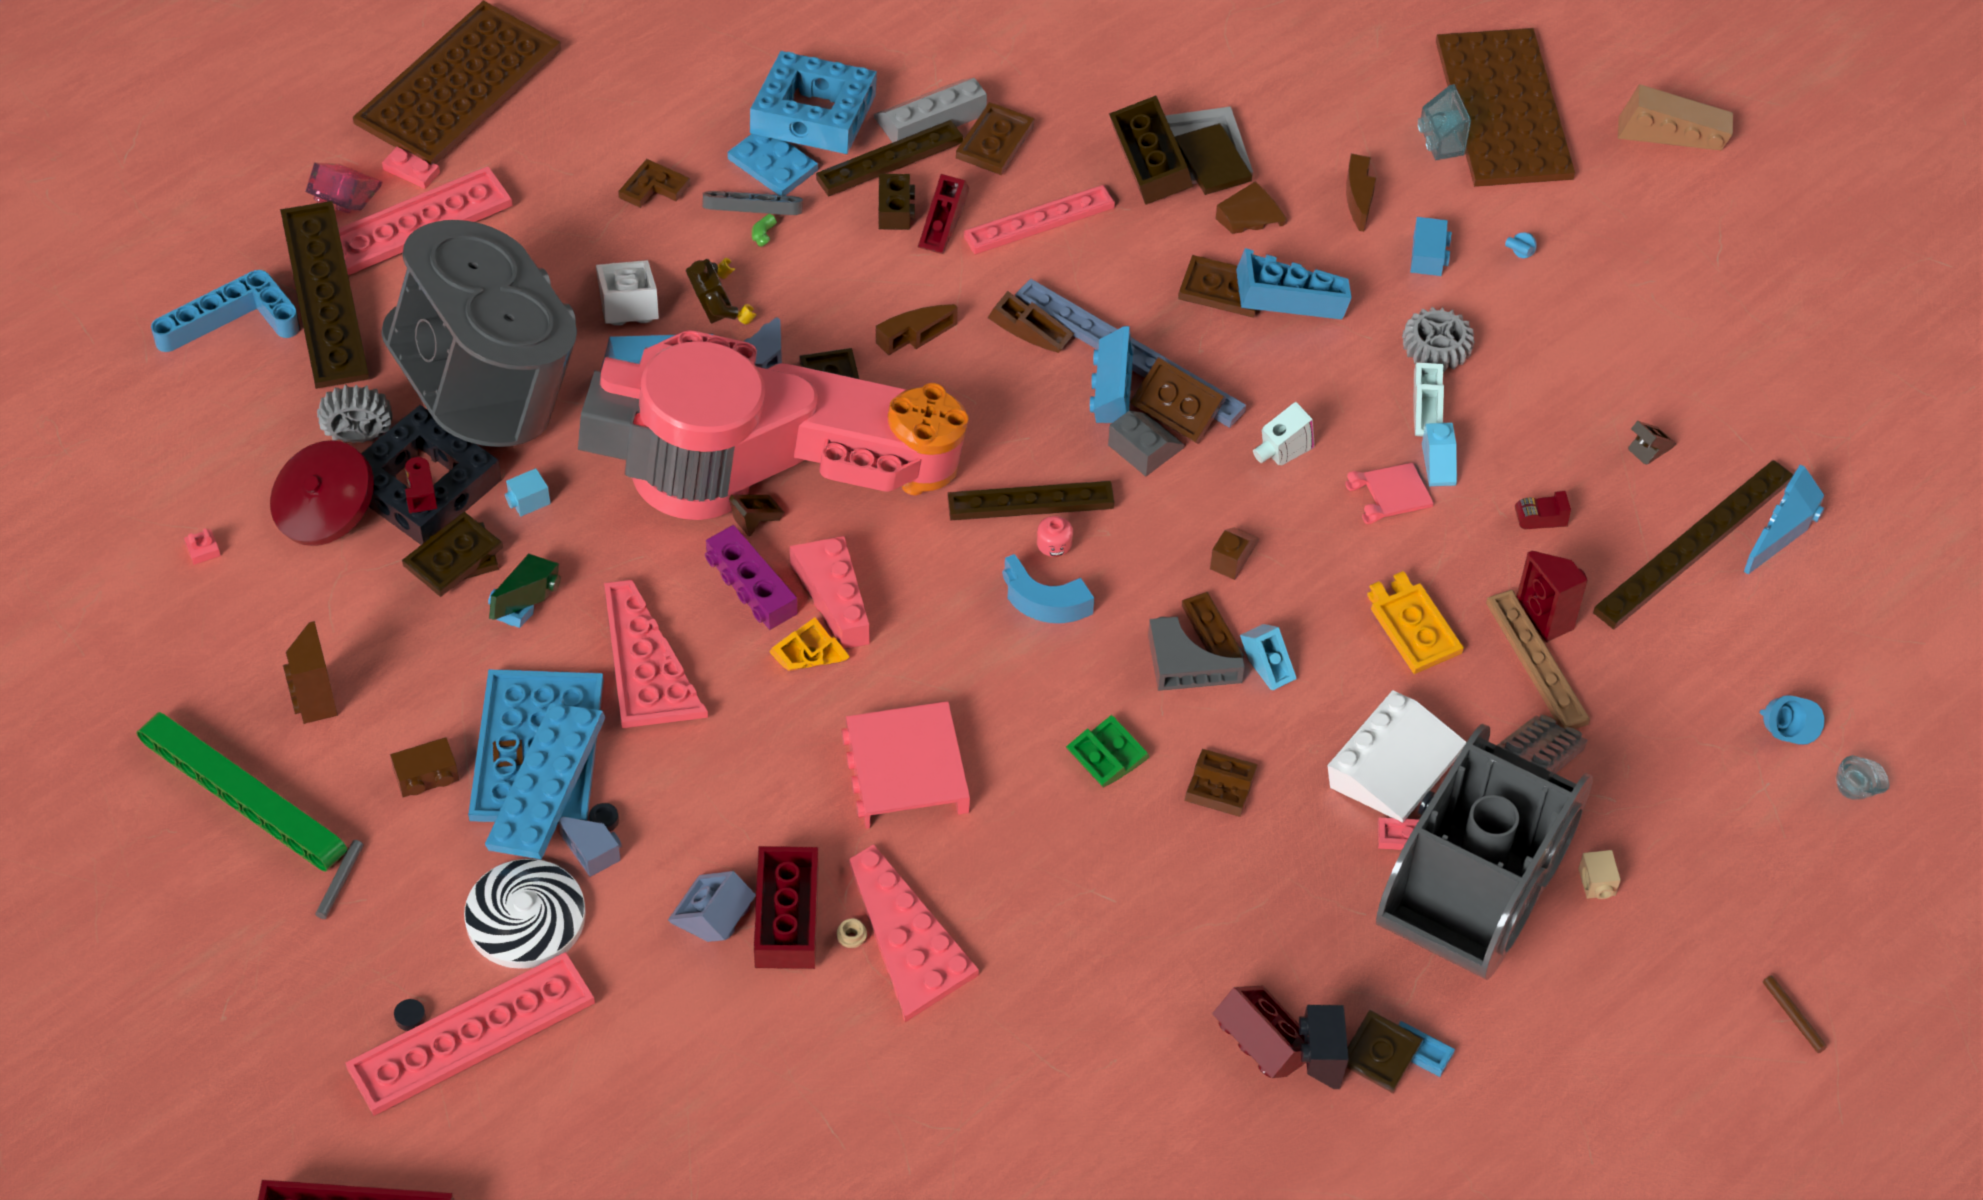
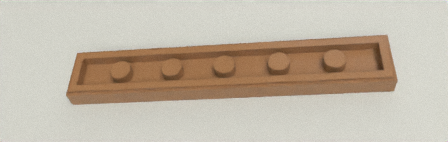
[1486,590,1590,729]

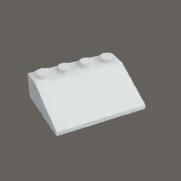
[1327,690,1467,823]

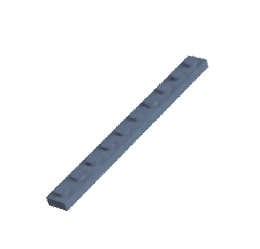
[1015,279,1246,428]

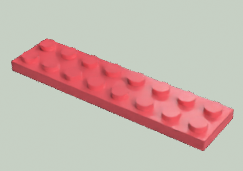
[339,166,513,275]
[345,952,595,1116]

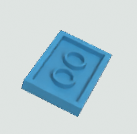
[727,134,818,196]

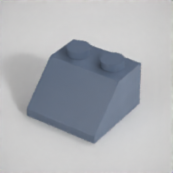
[668,871,756,942]

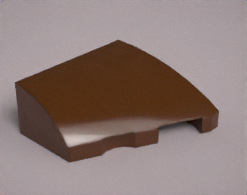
[1215,181,1287,234]

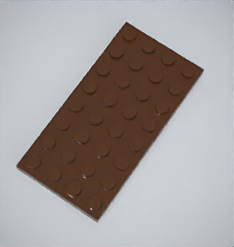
[353,0,561,164]
[1436,28,1575,187]

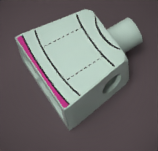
[1253,402,1314,465]

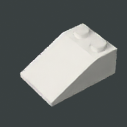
[596,260,659,325]

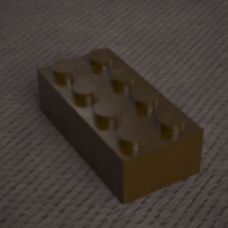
[1109,95,1193,205]

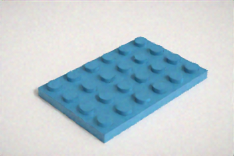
[468,669,604,824]

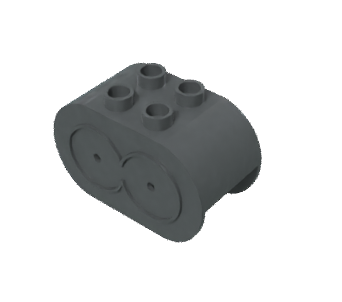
[381,220,577,447]
[1376,723,1593,980]

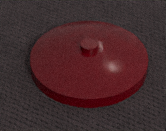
[270,440,374,546]

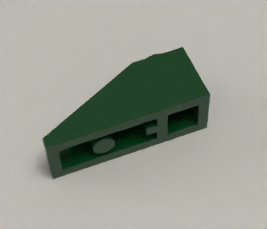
[489,553,561,620]

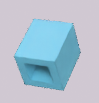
[505,468,550,517]

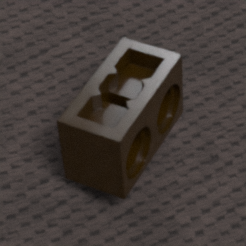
[878,174,915,230]

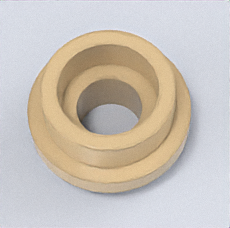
[837,919,867,948]

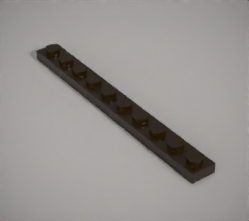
[1593,460,1793,630]

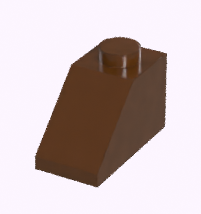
[1210,527,1259,580]

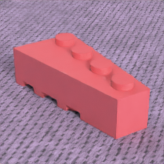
[790,536,870,649]

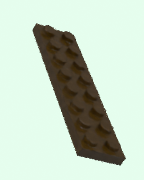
[280,201,369,389]

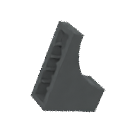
[1148,617,1244,691]

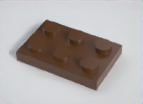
[956,102,1035,175]
[1178,255,1257,318]
[1130,357,1226,444]

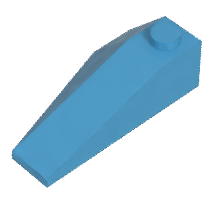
[1744,465,1825,574]

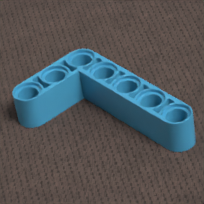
[151,270,300,352]

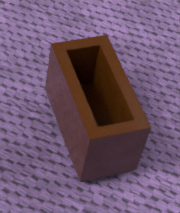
[390,737,459,797]

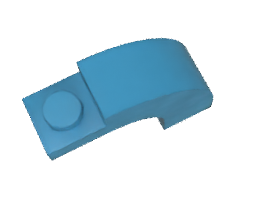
[1002,554,1094,623]

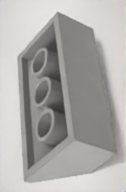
[874,78,987,143]

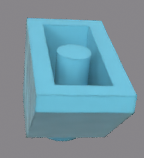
[1422,423,1457,486]
[1240,624,1297,690]

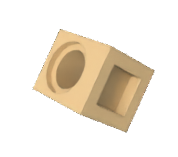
[1578,850,1621,899]

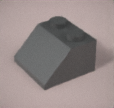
[1108,411,1185,476]

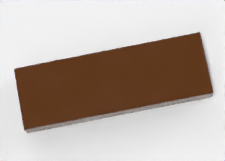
[1182,592,1244,658]

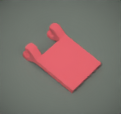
[1345,463,1434,524]

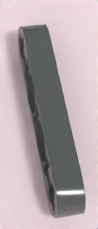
[702,191,803,215]

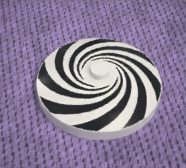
[464,859,586,969]

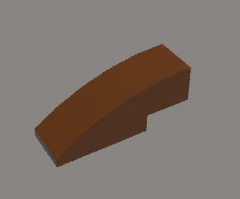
[1346,153,1376,232]
[988,291,1074,353]
[876,304,958,355]

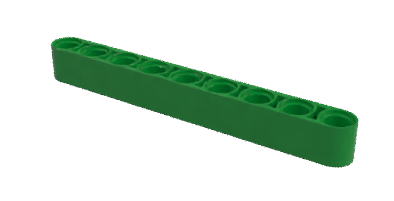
[136,712,347,872]

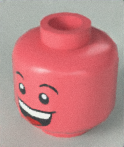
[1037,516,1073,557]

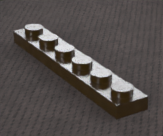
[816,120,963,197]
[947,481,1114,521]

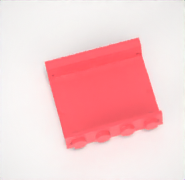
[841,701,970,829]

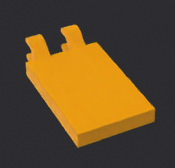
[1367,571,1464,674]

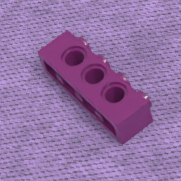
[705,524,798,630]

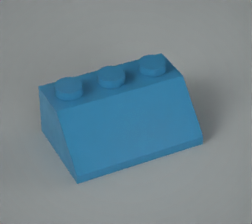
[1090,326,1133,423]

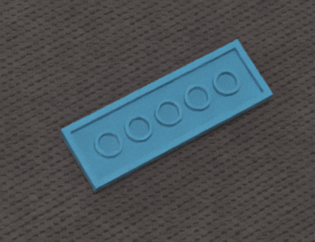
[485,703,605,860]

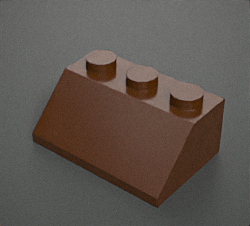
[283,621,338,724]

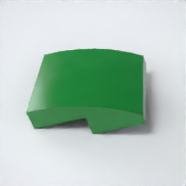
[1066,714,1149,787]

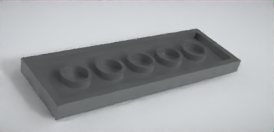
[1493,715,1588,781]

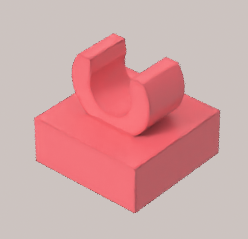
[184,528,221,565]

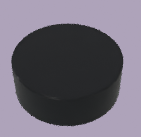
[589,803,619,832]
[394,999,426,1031]

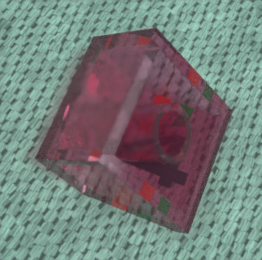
[305,163,383,213]

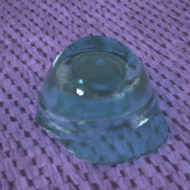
[1836,755,1890,800]

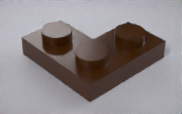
[618,159,690,208]

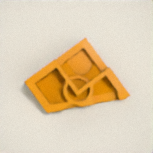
[769,617,850,671]

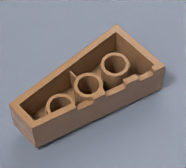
[1618,84,1733,151]

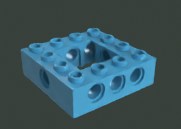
[750,51,877,154]

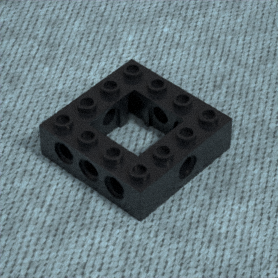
[361,405,502,545]

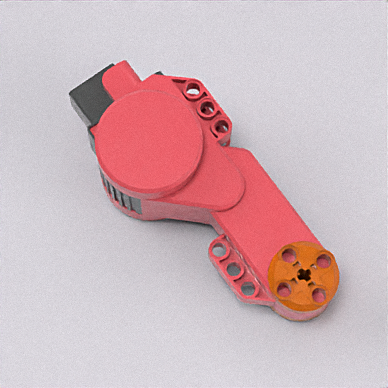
[578,330,968,520]

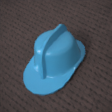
[1759,695,1825,744]

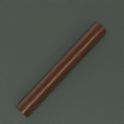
[1763,975,1827,1053]

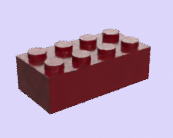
[754,846,819,969]

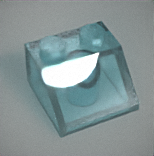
[1418,84,1471,161]

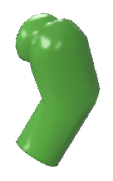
[751,214,777,247]

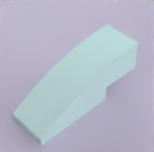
[1413,362,1444,437]

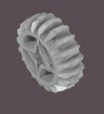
[1402,307,1474,372]
[317,384,392,443]

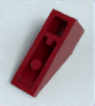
[918,174,970,254]

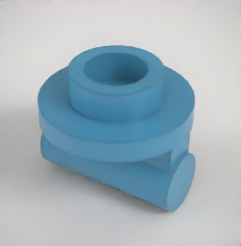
[1505,232,1537,258]

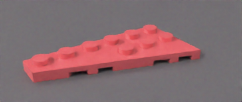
[604,580,708,728]
[849,844,979,1022]

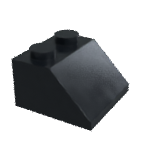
[1299,1005,1348,1089]

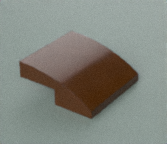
[1184,749,1258,817]

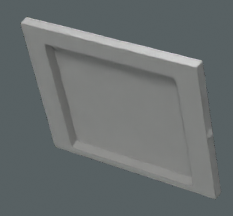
[1166,106,1253,184]

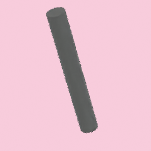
[315,840,364,919]

